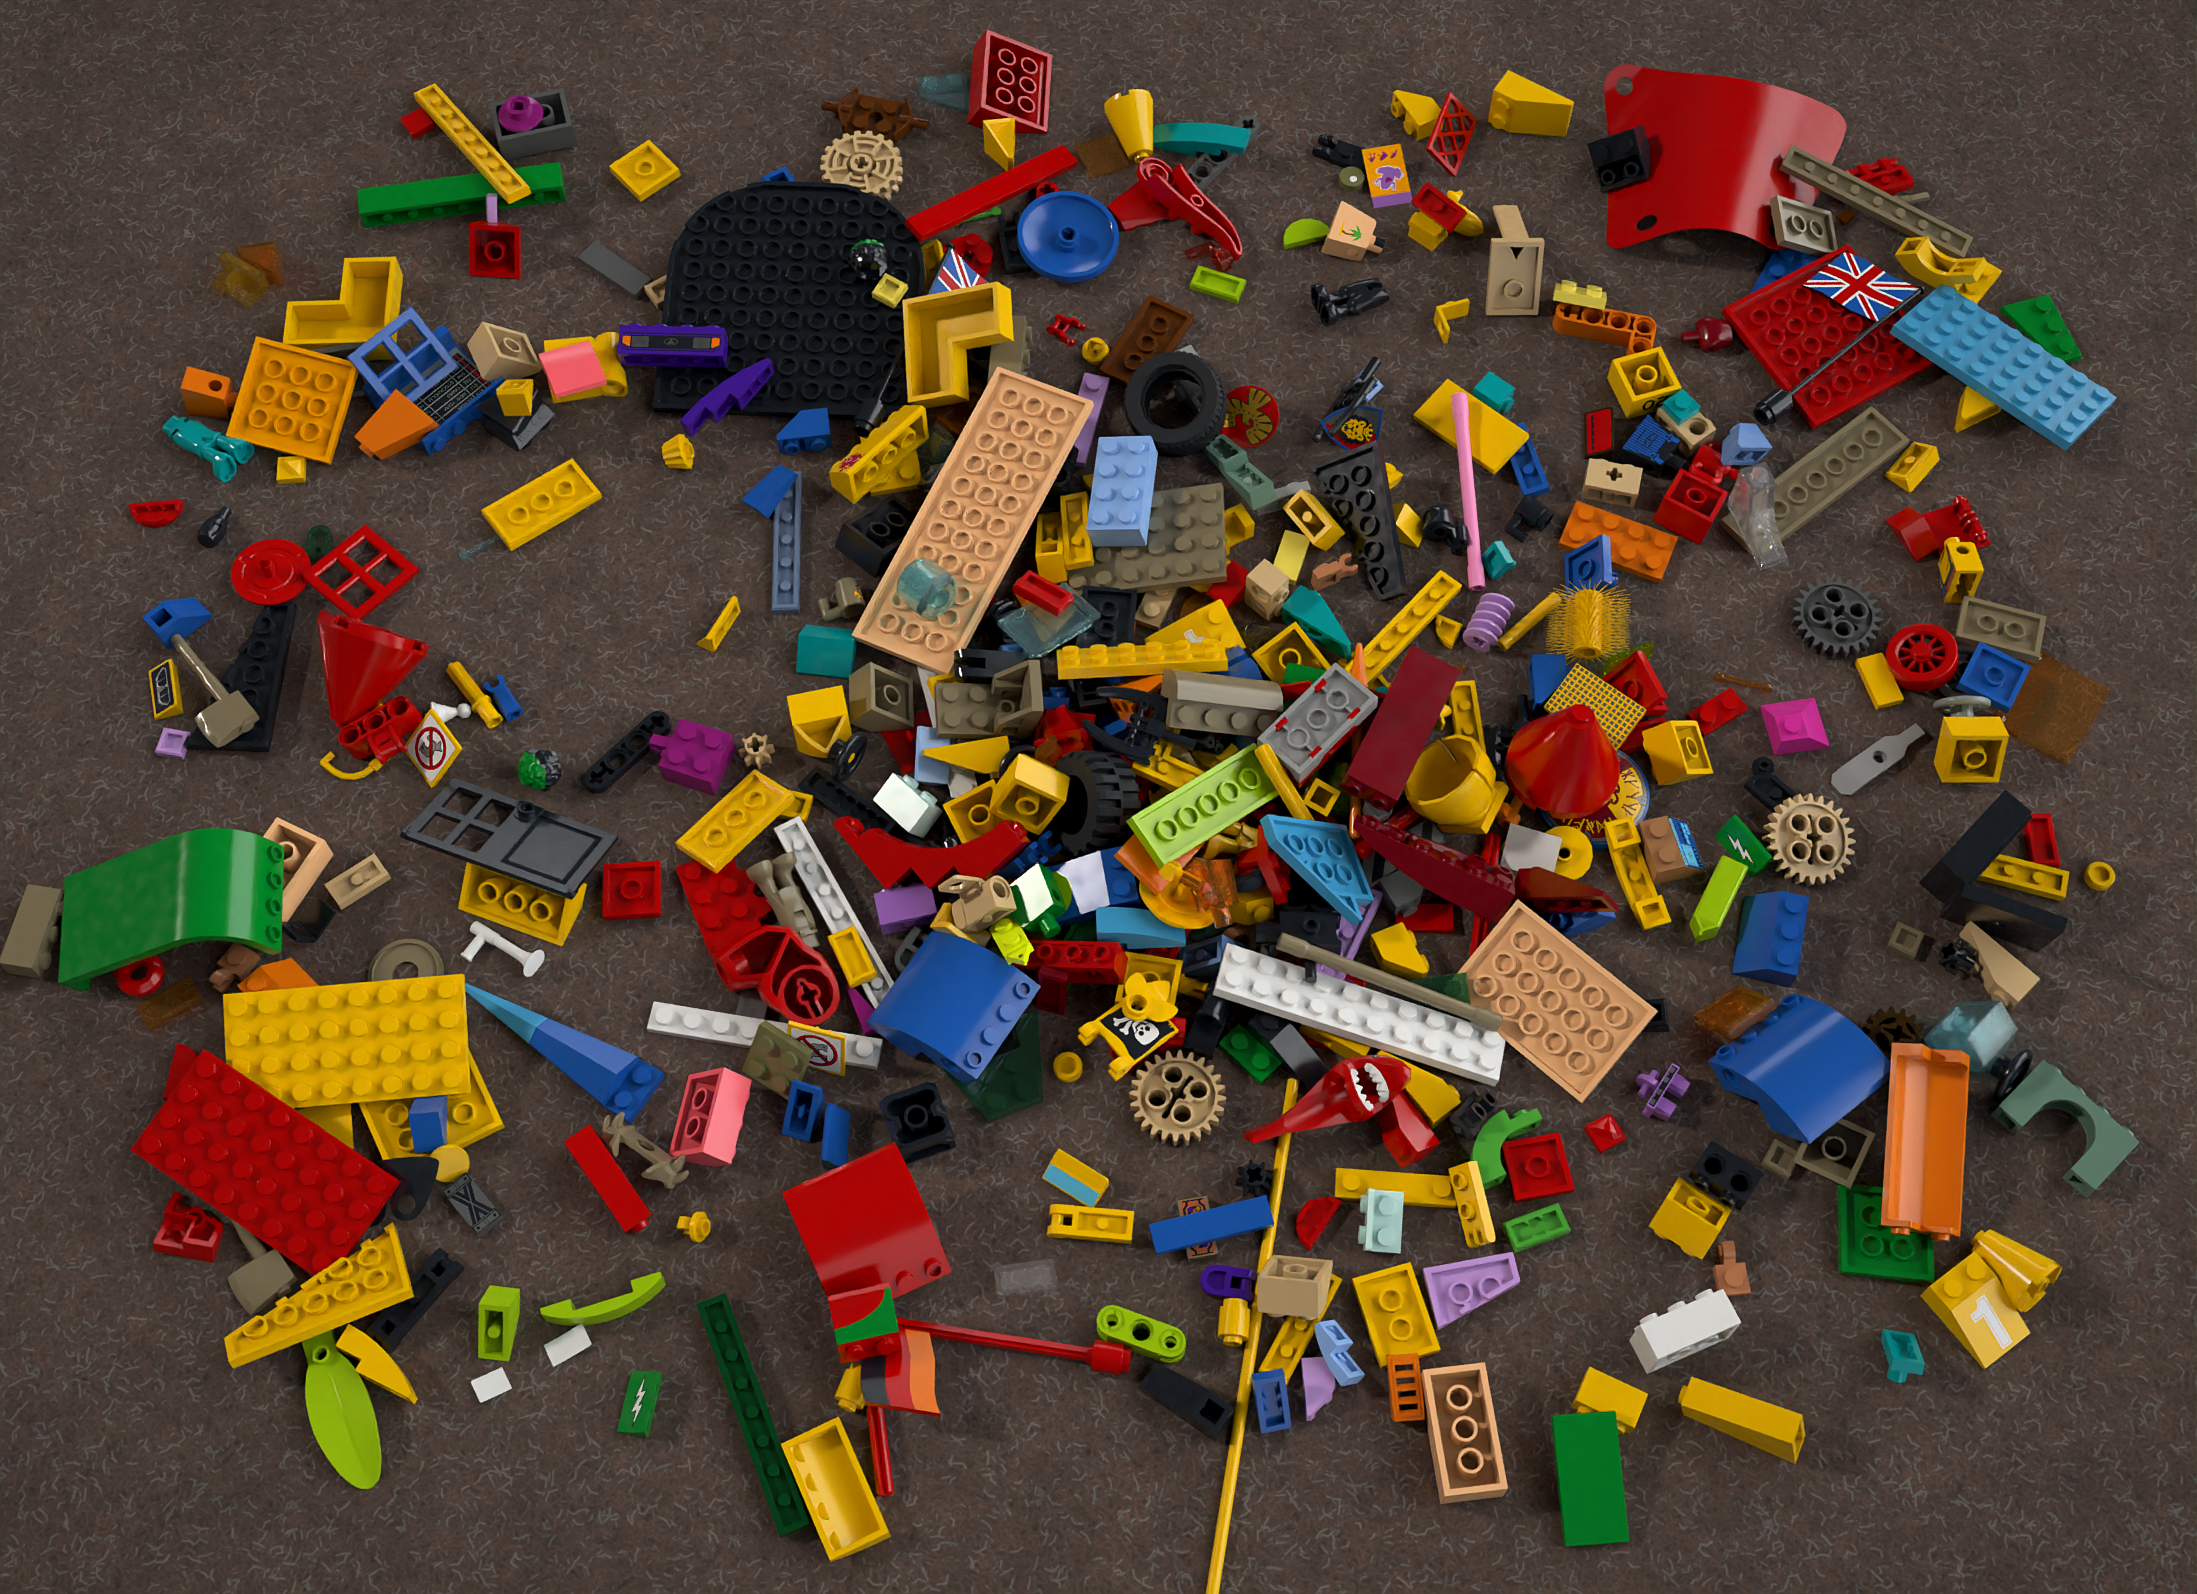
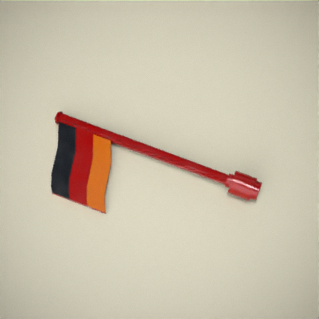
[860,1317,1132,1417]

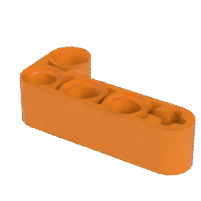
[1553,302,1656,356]

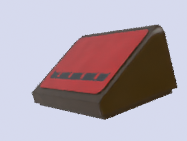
[1584,407,1614,460]

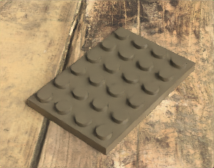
[1065,483,1227,601]

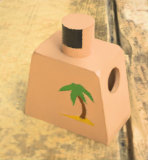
[1321,201,1386,261]

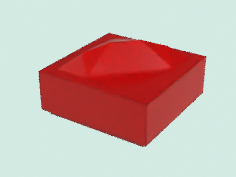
[1584,1113,1626,1154]

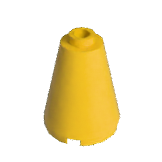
[1104,89,1153,164]
[1970,1229,2062,1313]

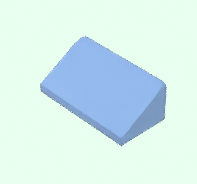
[914,726,951,786]

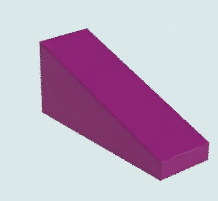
[845,984,878,1037]

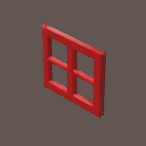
[301,524,419,621]

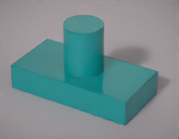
[1881,1329,1925,1383]

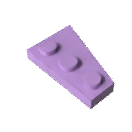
[1422,1252,1520,1331]

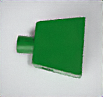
[1010,863,1066,938]

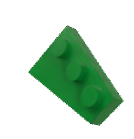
[2000,295,2082,364]

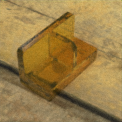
[211,250,270,307]

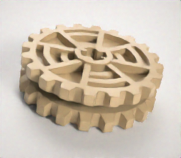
[820,131,903,201]

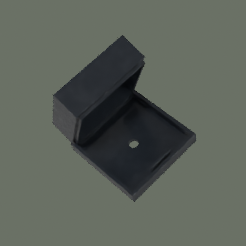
[1919,789,2068,952]

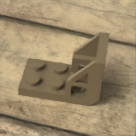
[934,660,1044,740]

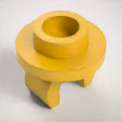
[677,1211,711,1242]

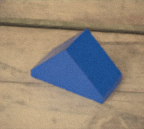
[782,1079,826,1142]
[408,1095,447,1155]

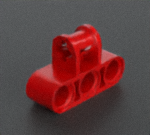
[338,696,423,765]

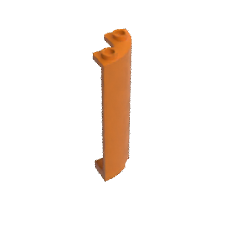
[1881,1043,1970,1242]

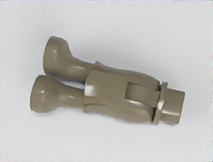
[746,851,821,949]

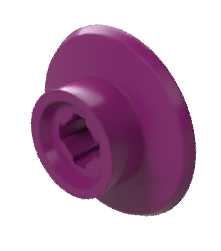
[498,95,543,132]

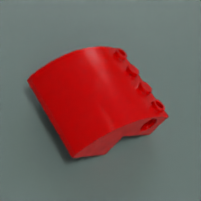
[782,1142,952,1300]

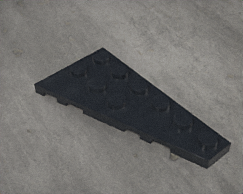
[183,601,297,752]

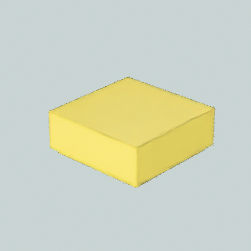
[872,273,908,309]

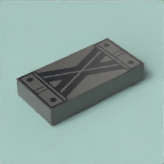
[442,1172,504,1238]

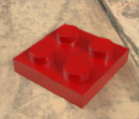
[602,861,662,921]
[1500,1132,1575,1203]

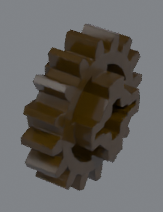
[1861,1006,1928,1063]

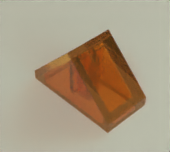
[236,241,284,287]

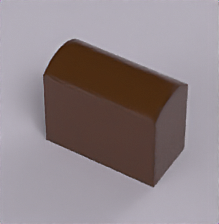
[1835,208,1855,226]

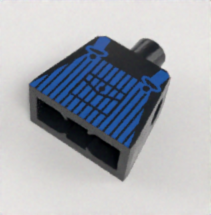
[1618,415,1687,478]

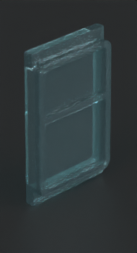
[998,582,1101,658]

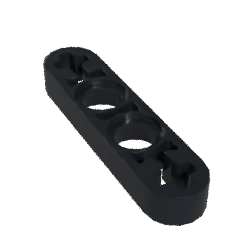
[584,711,672,794]

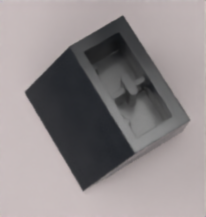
[1587,124,1650,192]

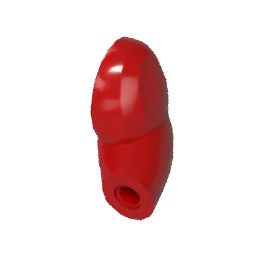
[712,925,840,1026]

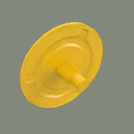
[1139,870,1220,929]

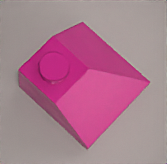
[1760,698,1829,756]

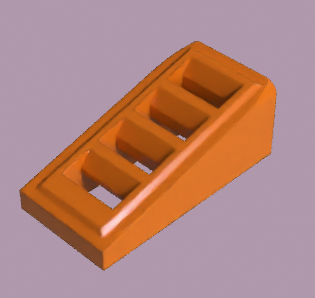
[1386,1353,1425,1422]

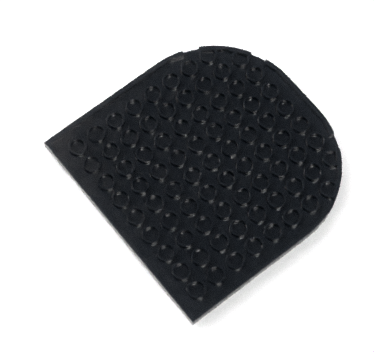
[652,181,925,421]

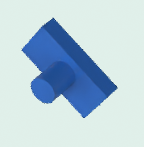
[1251,1368,1292,1434]

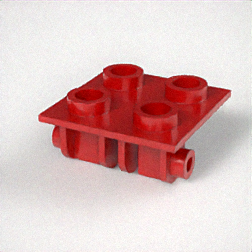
[1921,495,1991,557]

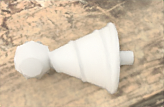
[425,702,471,723]

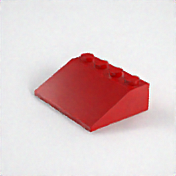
[968,29,1052,134]

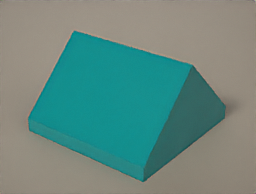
[796,624,858,680]

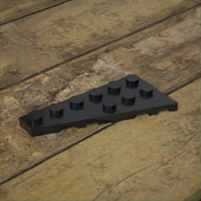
[1310,440,1408,602]

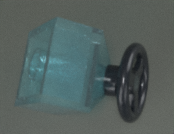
[1924,1001,2033,1101]

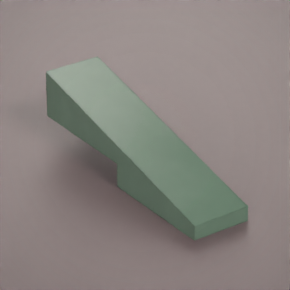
[1203,434,1277,511]

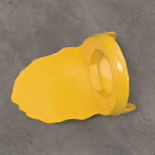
[1447,190,1484,237]

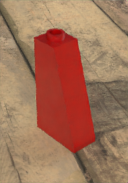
[564,1124,651,1235]

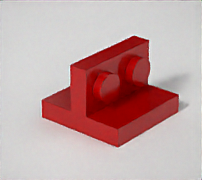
[1602,650,1668,716]

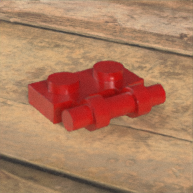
[1848,157,1915,195]

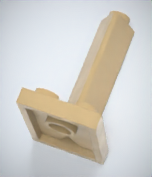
[1486,205,1544,315]

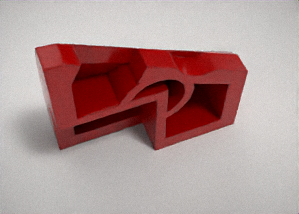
[153,1192,224,1263]

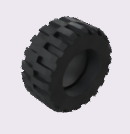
[1046,750,1141,860]

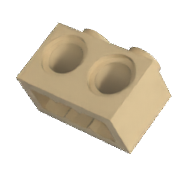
[1654,407,1716,458]
[1244,559,1290,622]

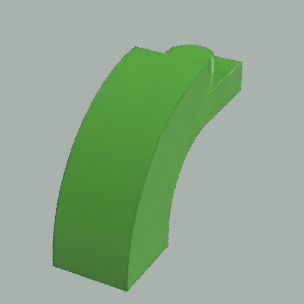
[1470,1108,1542,1191]

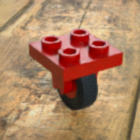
[1222,825,1291,905]

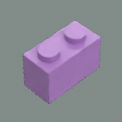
[874,882,937,935]

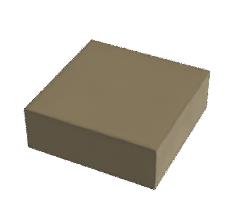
[1886,921,1925,960]
[1761,1139,1798,1180]

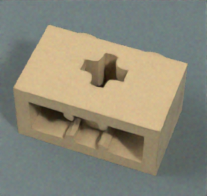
[1581,458,1643,508]

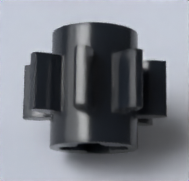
[1938,937,1976,976]
[1235,1159,1273,1198]

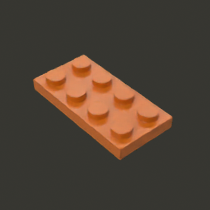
[1558,500,1678,584]

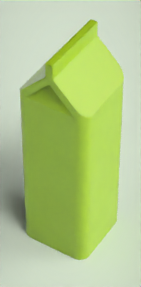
[1689,856,1748,946]

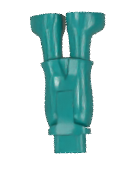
[162,415,255,483]

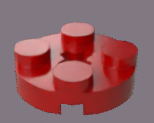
[943,233,993,278]

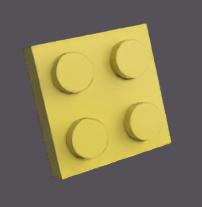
[1553,280,1607,310]

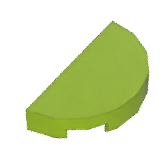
[1283,219,1329,250]

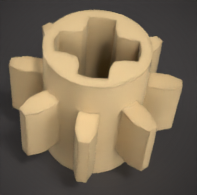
[739,733,775,769]

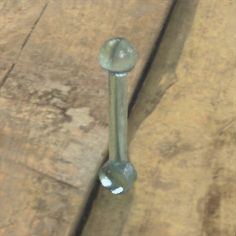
[459,535,501,561]

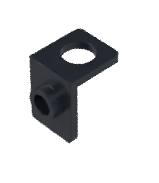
[282,895,336,943]

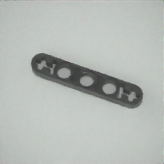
[1186,115,1259,191]

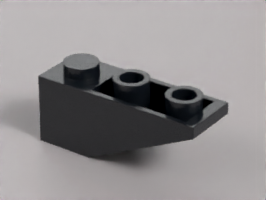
[1138,1362,1234,1442]

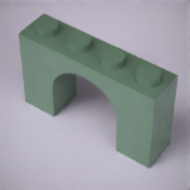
[1991,1059,2139,1198]

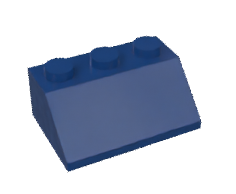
[1732,891,1809,988]

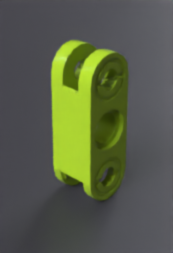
[1097,1305,1186,1364]

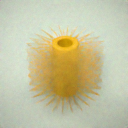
[1546,580,1631,668]

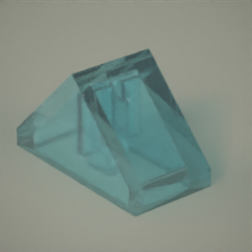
[921,427,957,464]

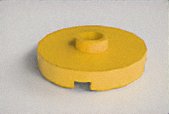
[1545,826,1593,880]

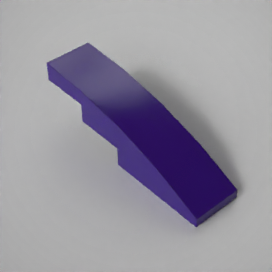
[680,358,775,437]

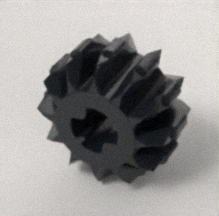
[984,598,1028,645]

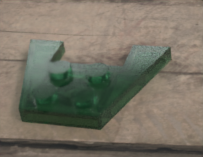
[935,1010,1043,1123]

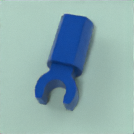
[484,674,523,722]

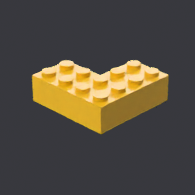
[283,257,403,360]
[902,282,1014,409]

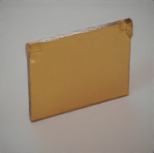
[1995,650,2110,765]

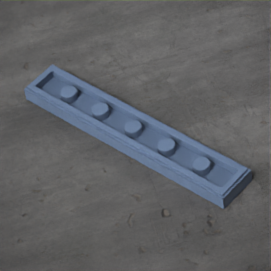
[771,471,802,614]

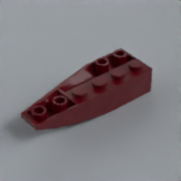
[1353,814,1515,923]

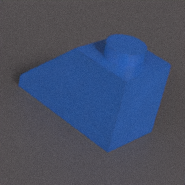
[1528,654,1571,715]

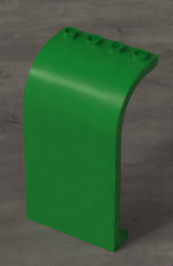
[58,828,284,991]

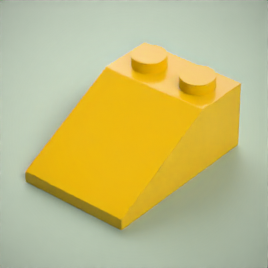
[1487,70,1574,137]

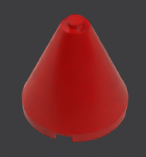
[317,610,430,728]
[1505,704,1620,819]

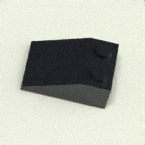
[835,494,917,578]

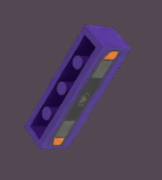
[617,323,728,368]

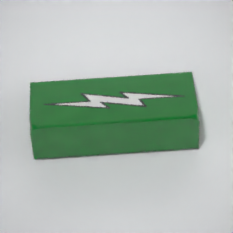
[1715,815,1772,878]
[617,1371,662,1438]

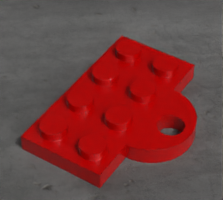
[675,858,775,967]

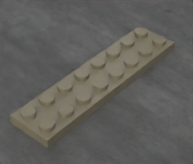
[1720,406,1910,561]

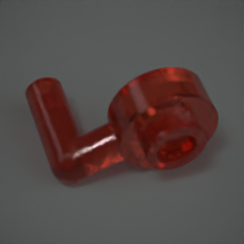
[1185,241,1233,273]

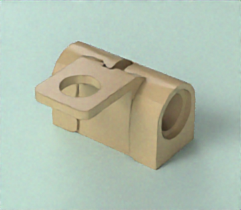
[938,875,1017,934]

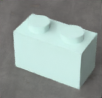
[873,773,943,838]

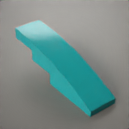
[1153,123,1251,157]

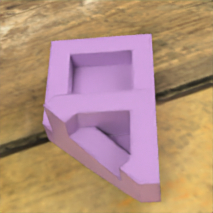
[1301,1357,1335,1421]

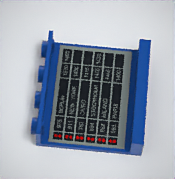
[362,325,505,456]

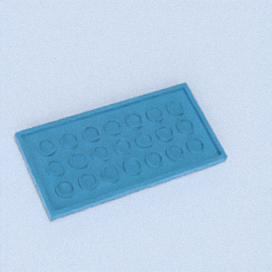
[1889,284,2117,451]

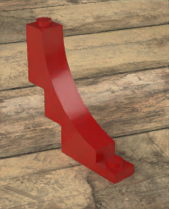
[833,816,1031,890]

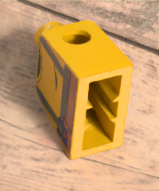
[1938,537,1984,603]

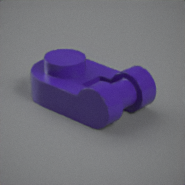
[1200,1265,1257,1304]

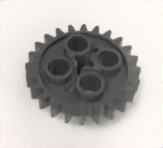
[1790,576,1882,659]

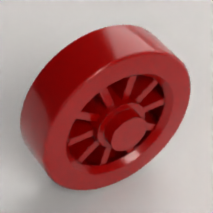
[1886,623,1959,692]

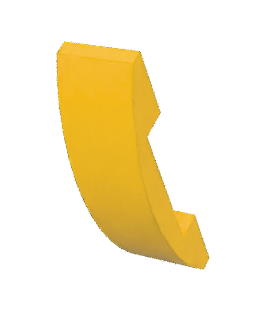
[1604,815,1671,931]

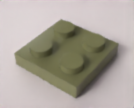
[742,1020,813,1100]

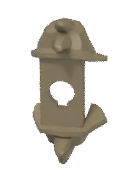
[600,1112,689,1189]

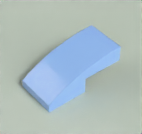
[1314,1320,1365,1386]

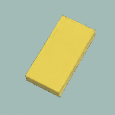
[1273,530,1311,585]

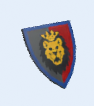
[1320,405,1384,451]

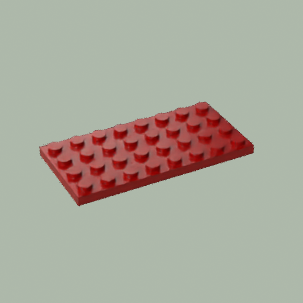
[130,1049,401,1276]

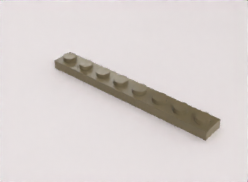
[1779,145,1973,259]

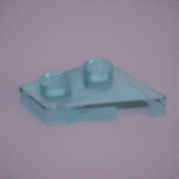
[917,72,969,115]

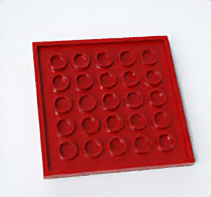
[1721,244,1936,430]

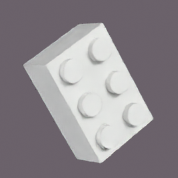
[1629,1289,1741,1374]

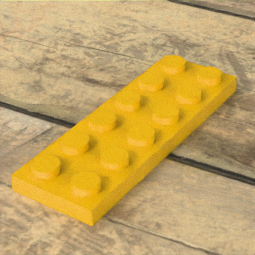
[1056,638,1228,680]

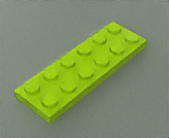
[1126,743,1279,870]

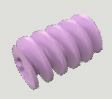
[1463,593,1515,653]

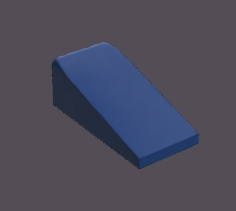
[742,464,798,518]

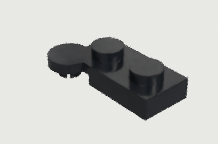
[1743,757,1798,813]

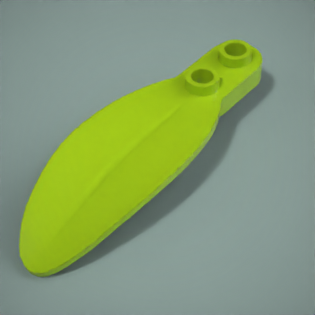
[302,1329,382,1489]

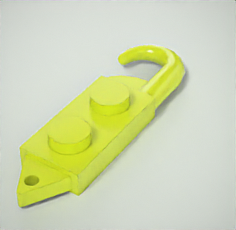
[989,914,1034,966]

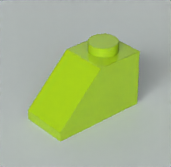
[478,1285,520,1362]

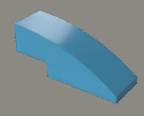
[1096,907,1186,949]

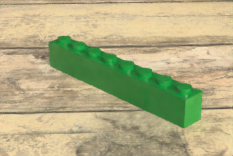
[358,162,566,228]

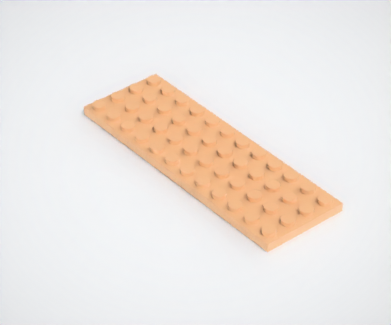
[852,366,1094,675]

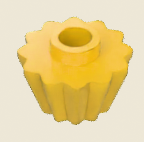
[662,434,694,469]

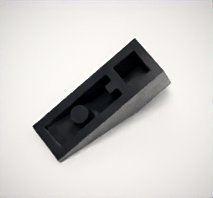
[1247,1011,1329,1091]

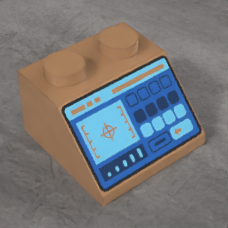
[1636,816,1706,885]

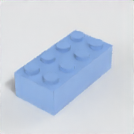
[1086,436,1158,547]

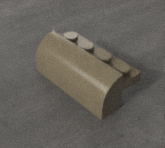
[1161,668,1283,737]

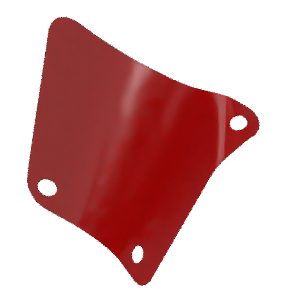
[1604,64,1847,251]

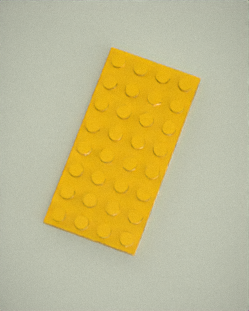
[223,974,471,1109]

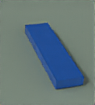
[1149,1195,1274,1256]

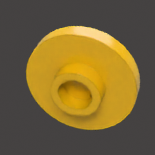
[430,1145,470,1183]

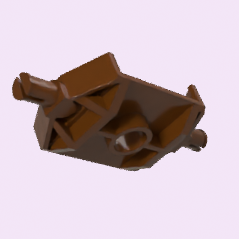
[822,87,929,143]

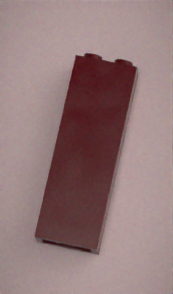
[1339,645,1461,813]

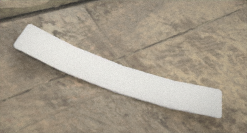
[471,1324,591,1402]

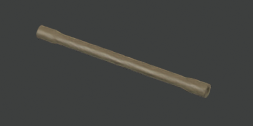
[1276,932,1502,1031]

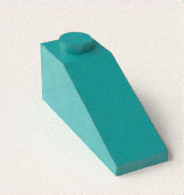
[1281,585,1352,661]

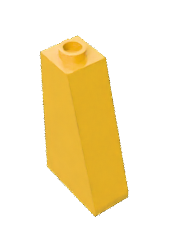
[1678,1377,1805,1464]

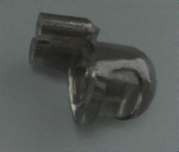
[1239,622,1276,673]

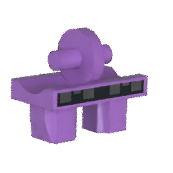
[1636,1063,1690,1121]

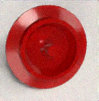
[231,539,311,606]

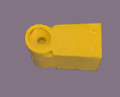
[544,332,628,404]

